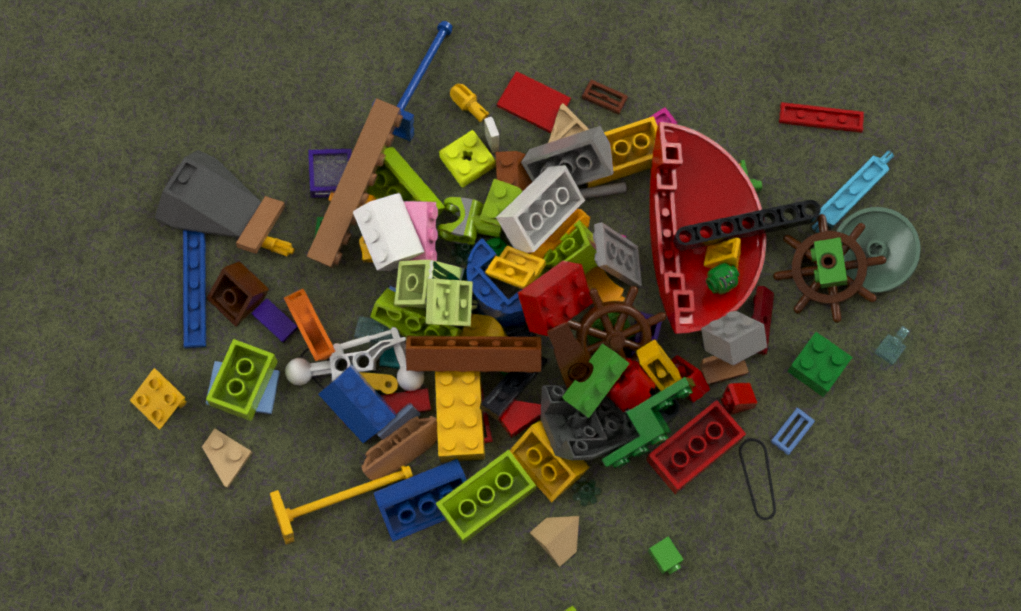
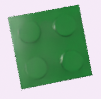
[787,332,853,397]

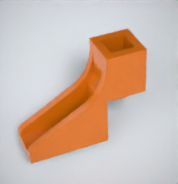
[284,289,336,361]

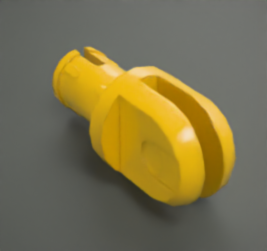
[450,83,489,123]

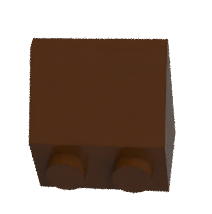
[206,261,269,327]

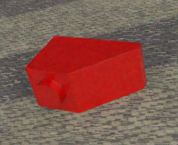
[671,355,710,403]
[498,400,541,439]

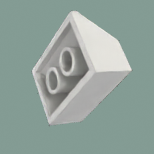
[353,193,424,271]

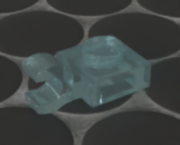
[874,326,910,365]

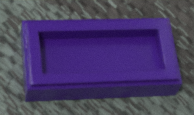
[252,298,298,343]

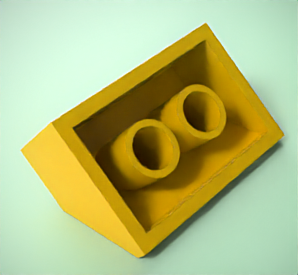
[509,420,590,503]

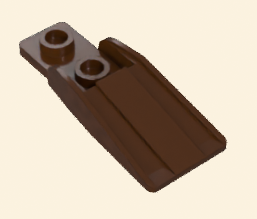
[547,322,593,389]

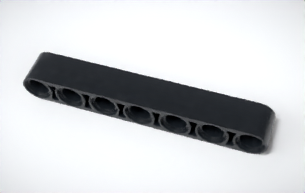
[673,200,821,251]

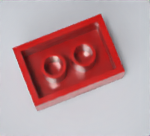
[518,261,593,336]

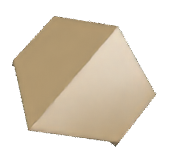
[530,516,579,567]

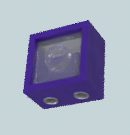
[308,149,352,198]

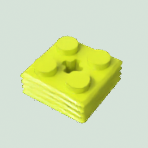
[439,130,496,188]

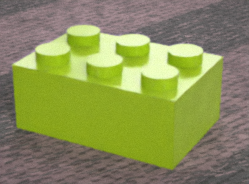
[206,339,278,421]

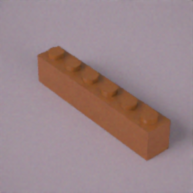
[406,336,541,373]

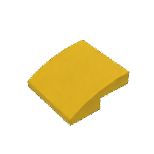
[485,246,546,289]

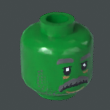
[706,263,739,295]

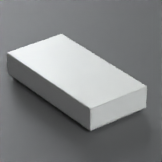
[484,117,499,153]

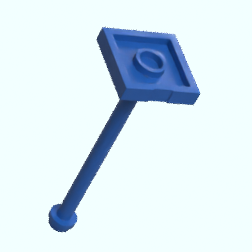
[372,21,452,142]

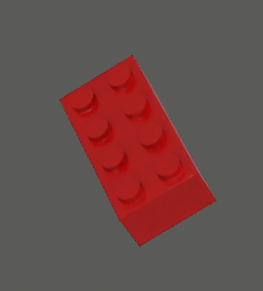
[646,400,746,494]

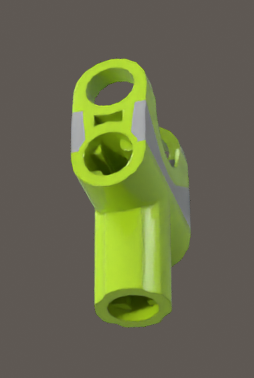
[437,197,502,246]

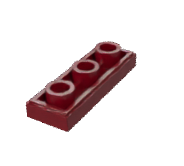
[751,286,774,355]

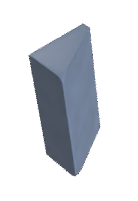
[377,403,421,440]

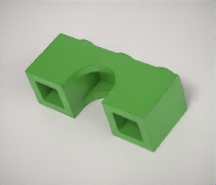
[562,344,630,418]

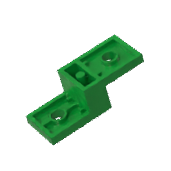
[602,377,696,469]

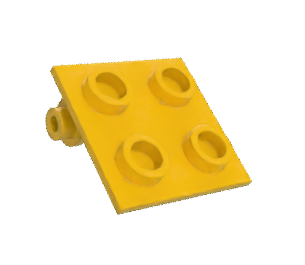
[130,368,187,430]

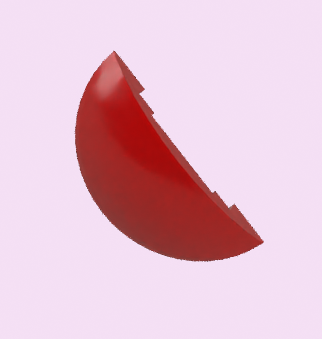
[649,122,766,334]

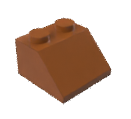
[496,151,532,191]

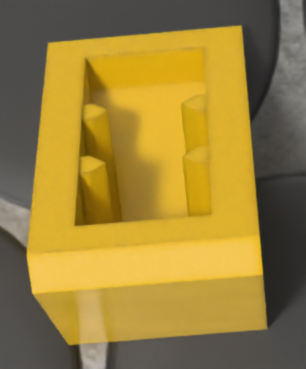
[704,237,741,269]

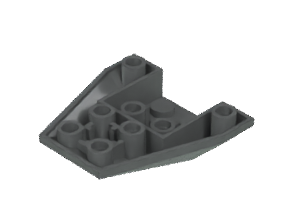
[155,150,261,238]
[541,385,640,461]

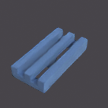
[770,407,815,455]

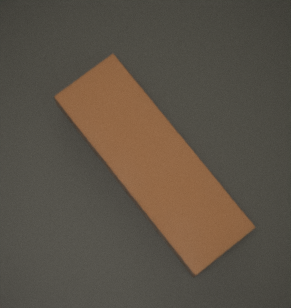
[236,196,285,254]

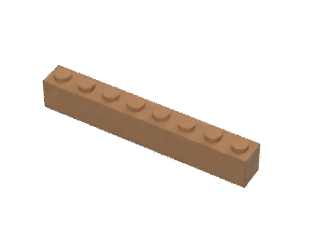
[307,98,403,269]

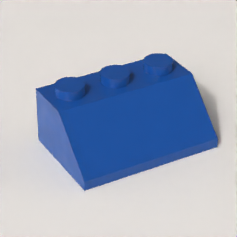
[318,364,396,443]

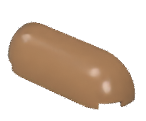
[361,416,438,480]

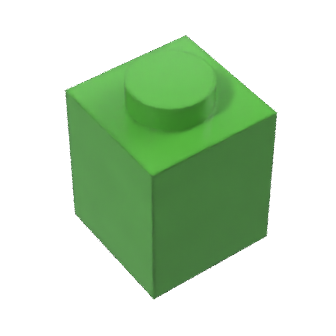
[648,536,684,575]

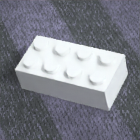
[496,165,585,253]

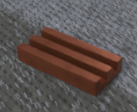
[582,80,628,115]

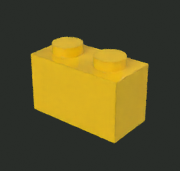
[636,339,681,391]

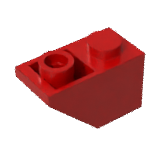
[721,383,757,415]

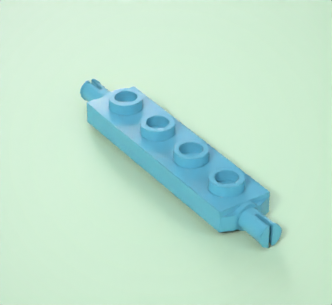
[812,151,894,233]

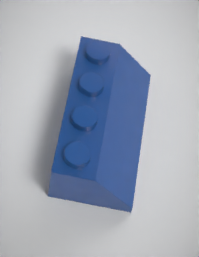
[374,459,467,542]

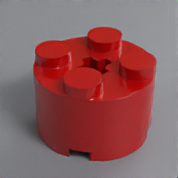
[607,358,655,412]

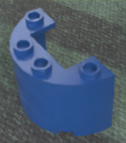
[467,238,527,328]

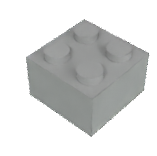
[701,311,767,365]

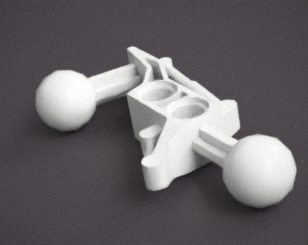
[285,327,425,391]

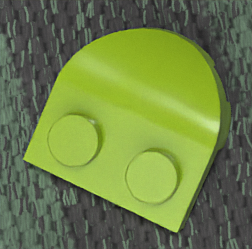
[479,179,523,228]

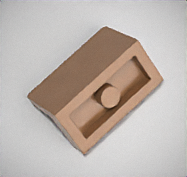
[700,356,749,385]

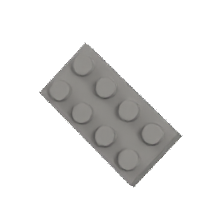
[593,222,642,287]

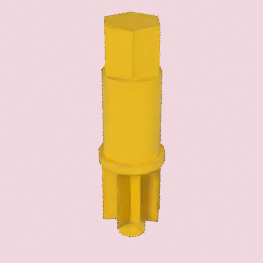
[261,236,295,256]

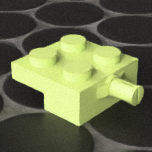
[426,279,477,326]

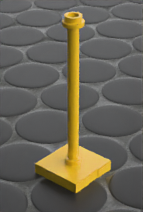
[270,465,413,544]

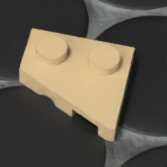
[548,104,589,143]
[202,429,252,488]

